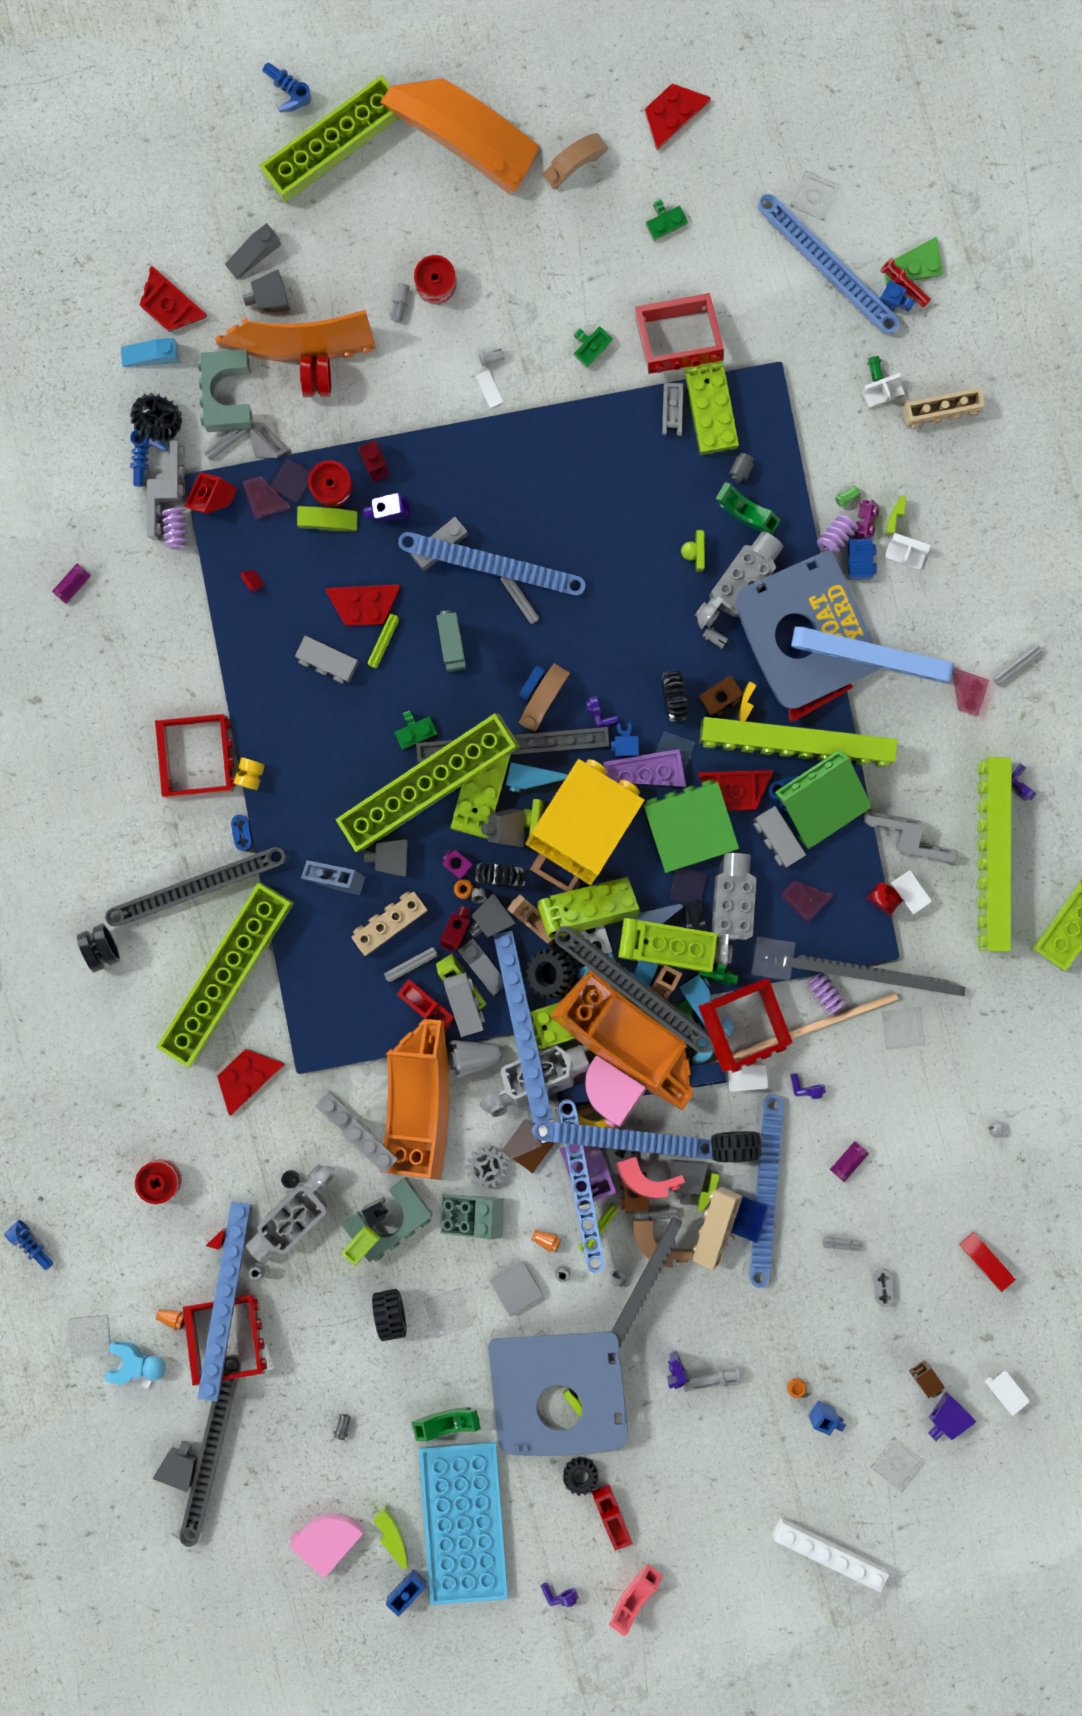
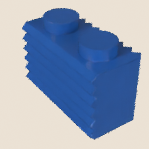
[847,539,877,580]
[386,1569,427,1617]

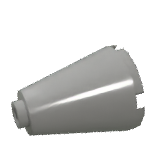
[448,1040,503,1079]

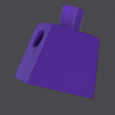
[364,493,411,523]
[928,1392,977,1441]

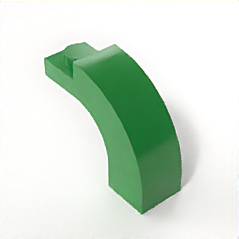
[716,482,781,535]
[412,1407,481,1442]

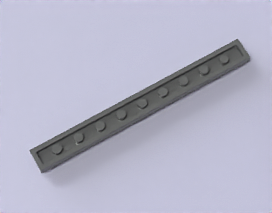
[416,727,609,763]

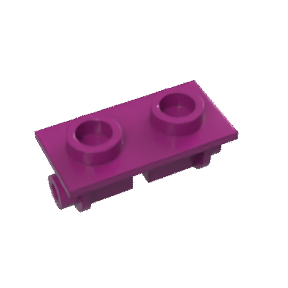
[854,499,879,539]
[52,563,91,604]
[829,1141,869,1182]

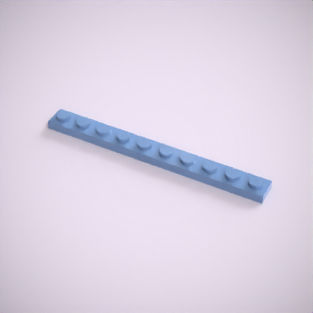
[493,931,553,1124]
[197,1202,251,1402]

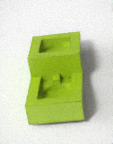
[884,495,907,536]
[697,1172,720,1211]

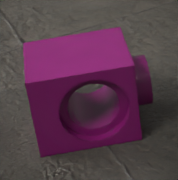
[443,850,473,879]

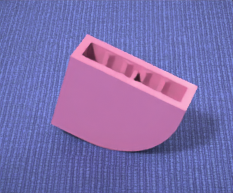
[586,1055,646,1129]
[290,1514,365,1578]

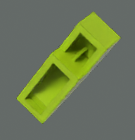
[297,506,357,531]
[373,1505,408,1570]

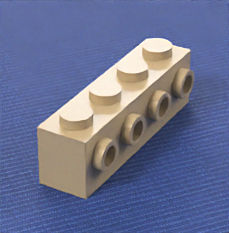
[902,388,985,428]
[351,891,428,956]
[692,1187,742,1270]

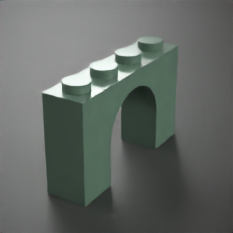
[198,349,253,432]
[437,610,466,672]
[342,1177,433,1262]

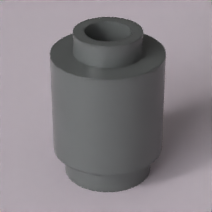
[729,453,754,484]

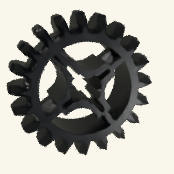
[130,392,182,443]
[661,670,688,722]
[475,863,527,887]

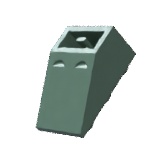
[440,1194,504,1240]

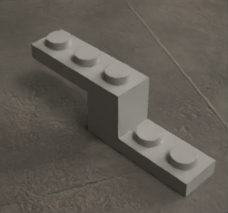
[147,441,185,540]
[864,810,956,863]
[316,1091,398,1174]

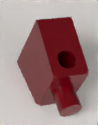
[358,440,390,483]
[439,906,470,953]

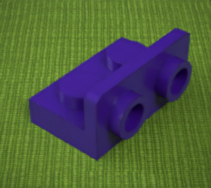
[667,1351,687,1389]

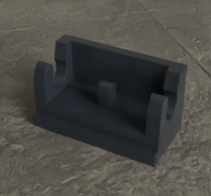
[362,1197,388,1228]

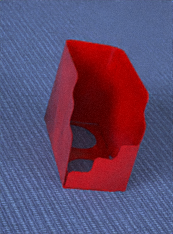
[866,882,905,917]

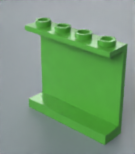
[775,750,872,849]
[643,780,739,873]

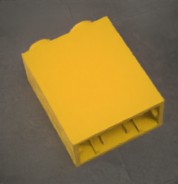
[525,759,644,885]

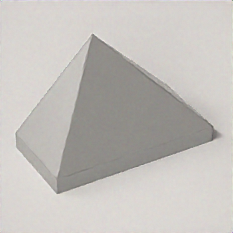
[250,423,289,458]

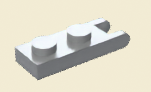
[662,383,683,436]

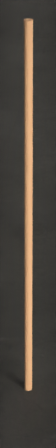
[577,993,899,1116]

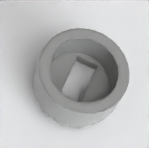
[471,887,487,903]
[988,1121,1003,1137]
[610,1270,626,1287]

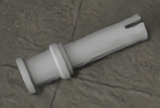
[683,1366,742,1392]

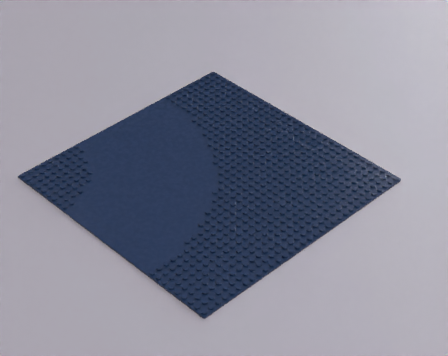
[185,362,899,1074]

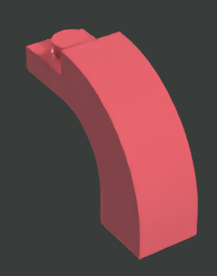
[616,1157,685,1199]
[609,1564,664,1637]

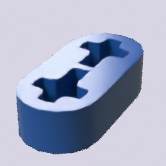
[519,665,545,701]
[231,815,253,851]

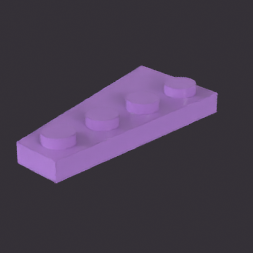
[603,749,686,787]

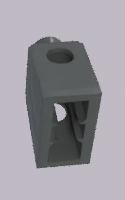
[242,270,290,313]
[481,808,525,847]
[364,840,408,877]
[467,894,515,938]
[670,1159,708,1205]
[153,1441,197,1492]

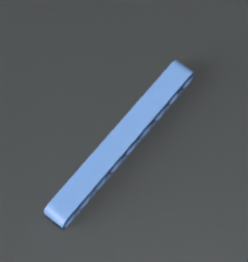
[791,627,954,683]
[559,1099,604,1273]

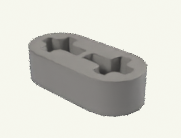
[873,1269,894,1307]

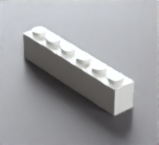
[772,1517,889,1593]

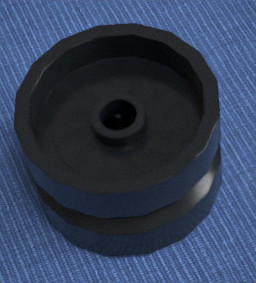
[77,923,120,973]

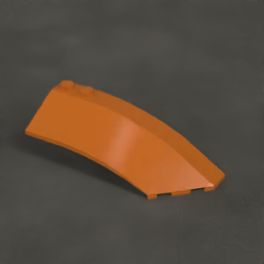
[380,78,540,194]
[215,310,376,362]
[550,970,693,1110]
[380,1019,449,1180]

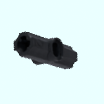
[684,900,706,931]

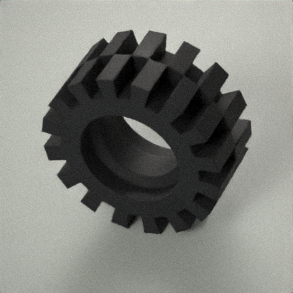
[563,1457,598,1496]

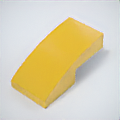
[739,682,756,722]

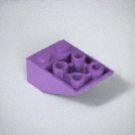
[560,1144,616,1206]

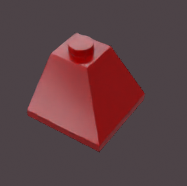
[184,472,237,514]

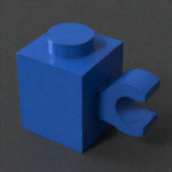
[880,280,915,312]
[611,723,639,757]
[808,1401,846,1436]

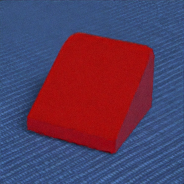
[240,570,264,593]
[205,1228,227,1250]

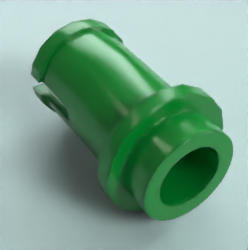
[867,356,884,382]

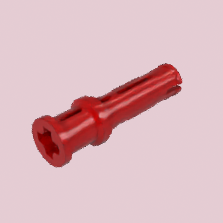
[880,258,931,308]

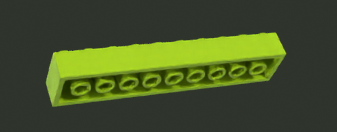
[335,713,520,852]
[699,717,898,768]
[976,757,1012,951]
[156,883,294,1068]

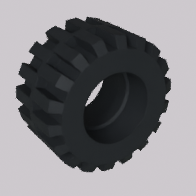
[526,949,579,998]
[711,1131,761,1163]
[372,1288,407,1342]

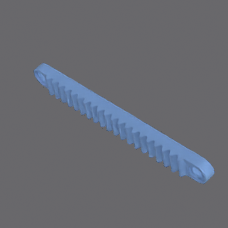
[758,194,899,335]
[398,532,585,595]
[749,1094,783,1288]
[532,1121,712,1159]

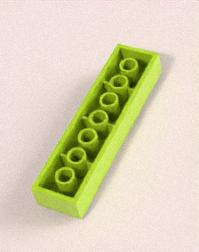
[259,75,399,203]

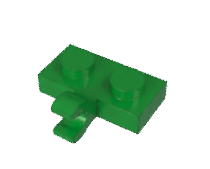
[646,199,688,241]
[573,326,613,368]
[394,710,437,750]
[697,964,738,986]

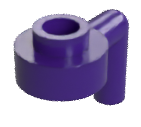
[586,696,619,728]
[1011,763,1036,801]
[790,1073,826,1099]
[540,1582,579,1607]

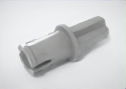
[391,283,410,323]

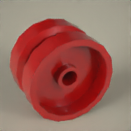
[414,255,457,304]
[300,354,332,398]
[308,461,353,508]
[134,1159,182,1205]

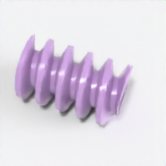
[162,508,189,549]
[817,515,858,553]
[804,973,846,1016]

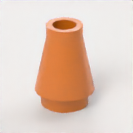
[531,1230,561,1253]
[156,1309,185,1331]

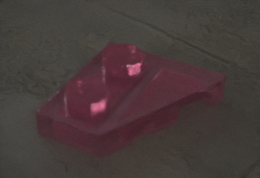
[242,476,290,519]
[953,668,989,717]
[780,881,833,922]

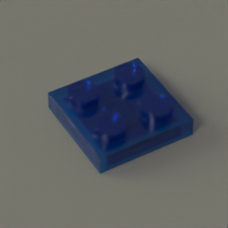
[731,1192,770,1243]

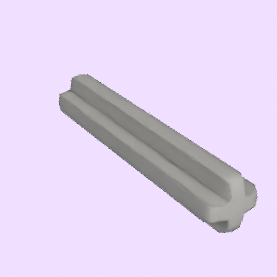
[204,429,251,460]
[501,577,539,624]
[993,645,1043,686]
[384,947,438,982]

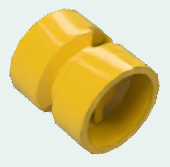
[233,757,265,790]

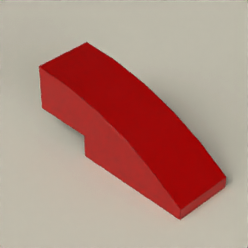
[397,980,455,1032]
[959,1232,1016,1292]
[592,1484,633,1551]

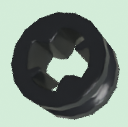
[281,1170,299,1188]

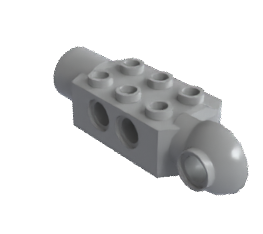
[694,531,784,630]
[712,853,756,969]
[480,1045,590,1117]
[246,1164,335,1264]

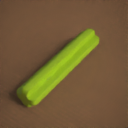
[368,614,399,668]
[579,1203,619,1253]

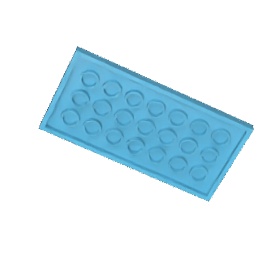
[419,1441,508,1605]

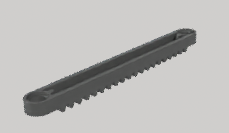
[105,847,287,927]
[555,926,712,1053]
[778,955,966,996]
[608,1216,682,1363]
[179,1354,242,1547]

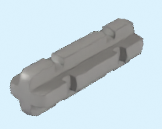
[640,1207,678,1220]
[822,1237,861,1251]

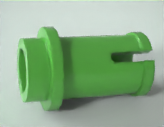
[835,485,861,507]

